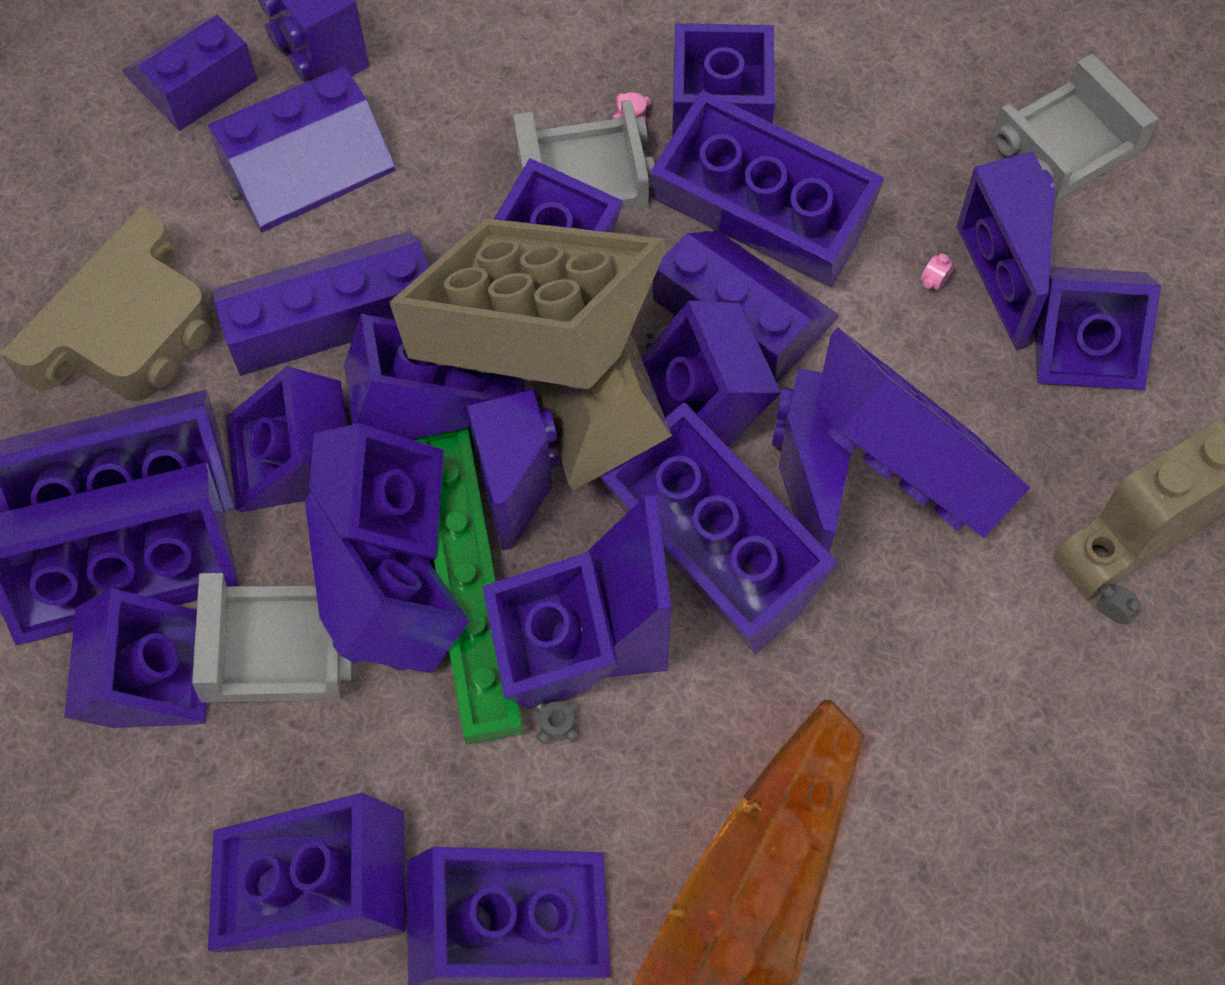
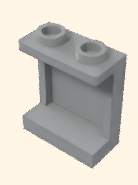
[991,53,1159,202]
[513,100,655,210]
[192,573,352,703]

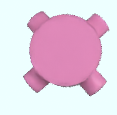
[612,92,651,124]
[920,254,954,292]

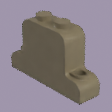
[0,205,213,401]
[1052,419,1225,602]

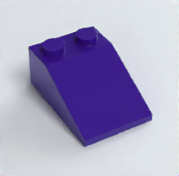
[956,151,1055,351]
[344,314,526,439]
[772,368,851,553]
[305,492,470,673]
[587,495,671,678]
[208,793,405,953]
[406,846,611,985]

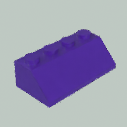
[650,90,884,287]
[214,231,429,376]
[815,327,1030,538]
[0,390,235,513]
[600,402,838,654]
[0,462,239,645]

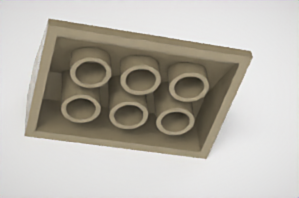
[389,218,667,390]

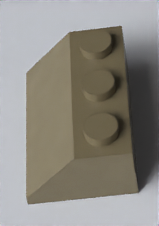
[538,334,672,491]

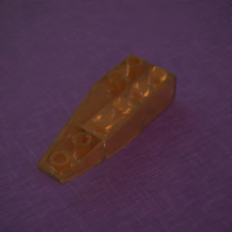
[632,700,865,985]

